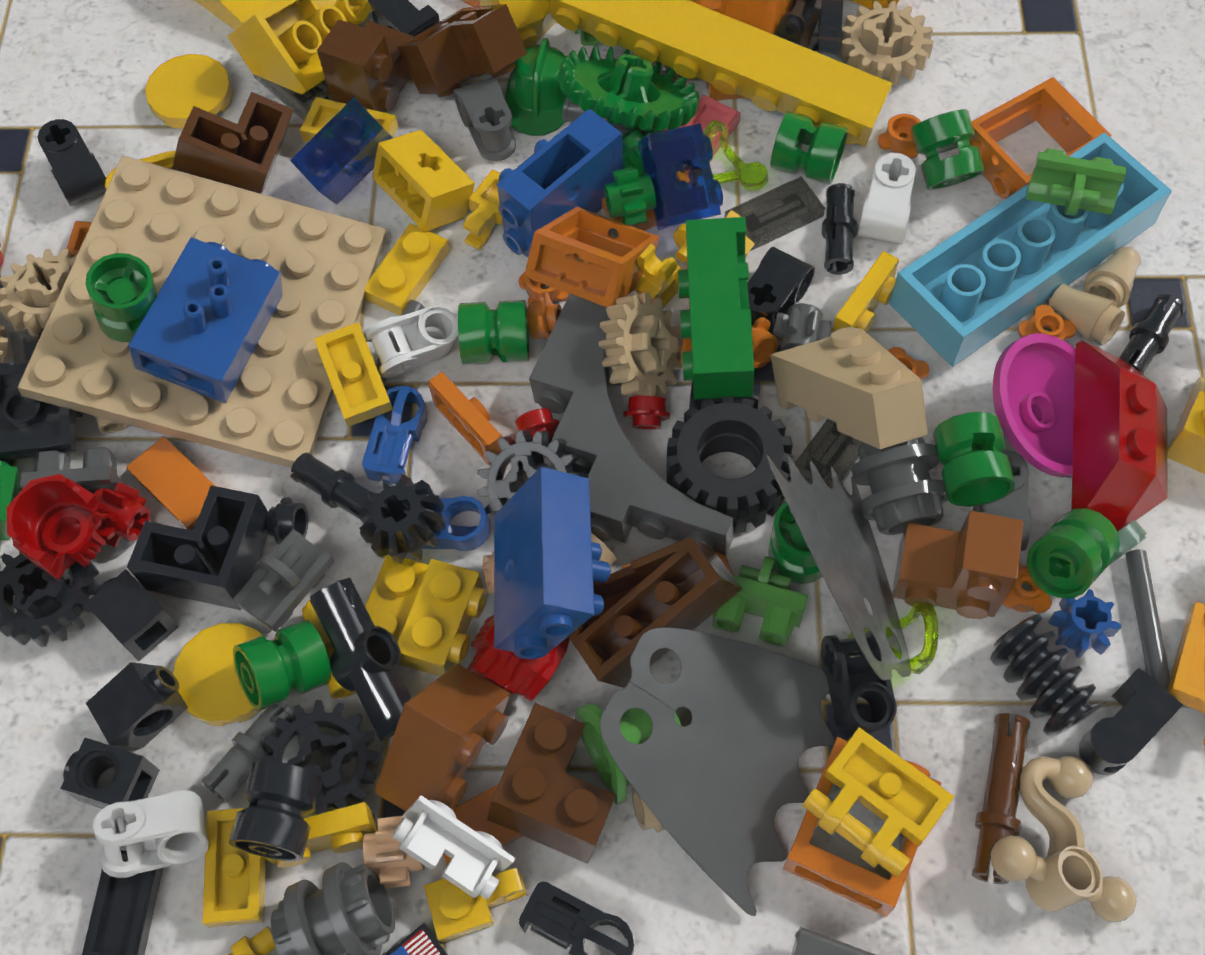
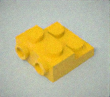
[365,555,487,677]

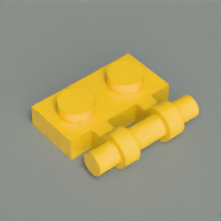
[802,727,955,878]

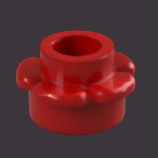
[623,395,670,430]
[515,408,560,444]

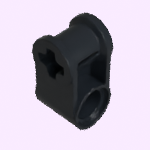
[37,119,106,206]
[747,247,815,334]
[821,631,897,736]

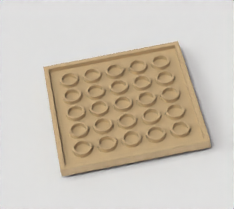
[18,155,386,468]

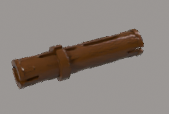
[972,713,1031,884]

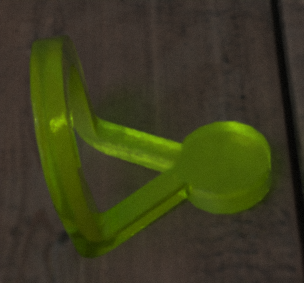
[697,120,769,190]
[847,602,939,674]

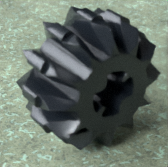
[358,474,446,564]

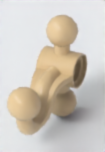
[990,755,1137,922]

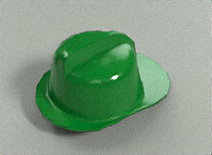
[504,38,567,136]

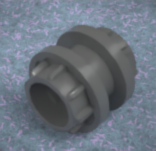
[851,436,948,535]
[271,862,395,955]

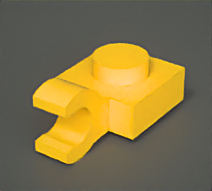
[463,169,503,250]
[635,244,681,311]
[423,868,527,943]

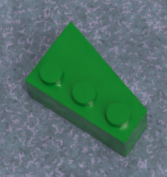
[678,217,754,399]

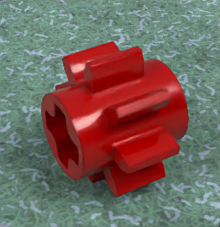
[94,482,150,548]

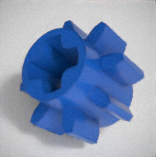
[1048,589,1121,658]

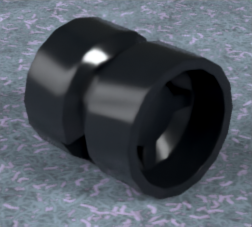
[228,760,323,861]

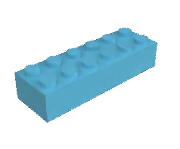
[889,132,1172,367]

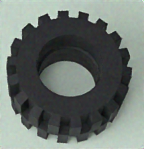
[666,396,794,533]

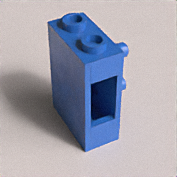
[497,109,623,258]
[128,237,283,404]
[494,467,611,659]

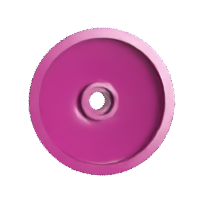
[993,334,1075,478]

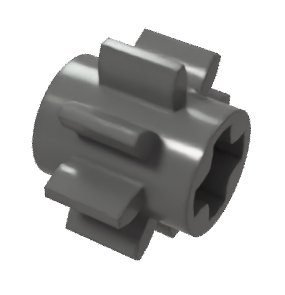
[773,303,832,351]

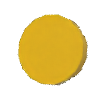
[145,54,233,129]
[173,623,263,726]

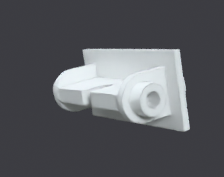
[392,795,515,900]

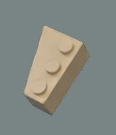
[770,327,928,449]

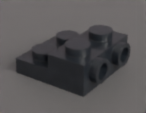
[0,363,83,461]

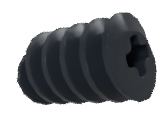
[990,613,1107,736]

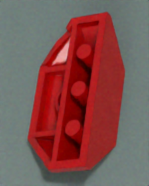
[1071,340,1168,532]

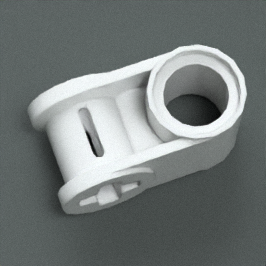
[858,153,916,244]
[363,305,458,378]
[92,790,209,878]

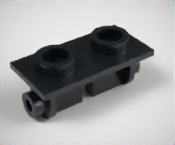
[773,0,820,48]

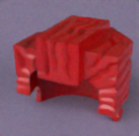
[6,474,112,580]
[467,615,570,701]

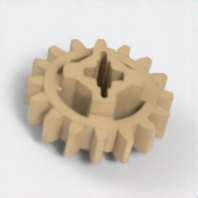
[840,1,934,85]
[0,248,78,336]
[598,293,682,396]

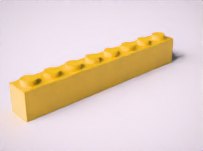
[549,0,893,147]

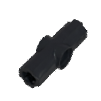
[309,577,412,741]

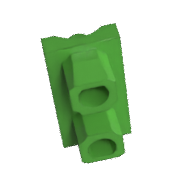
[1026,148,1126,216]
[712,556,808,647]

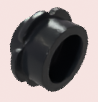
[266,497,309,545]

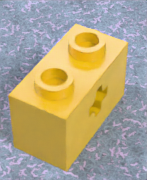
[372,130,475,232]

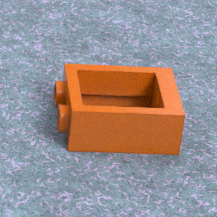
[970,77,1112,199]
[524,207,660,307]
[783,737,942,917]

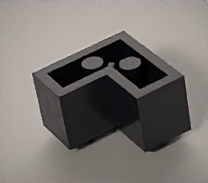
[127,485,268,610]

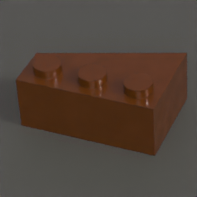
[568,537,742,688]

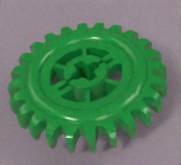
[557,45,699,131]

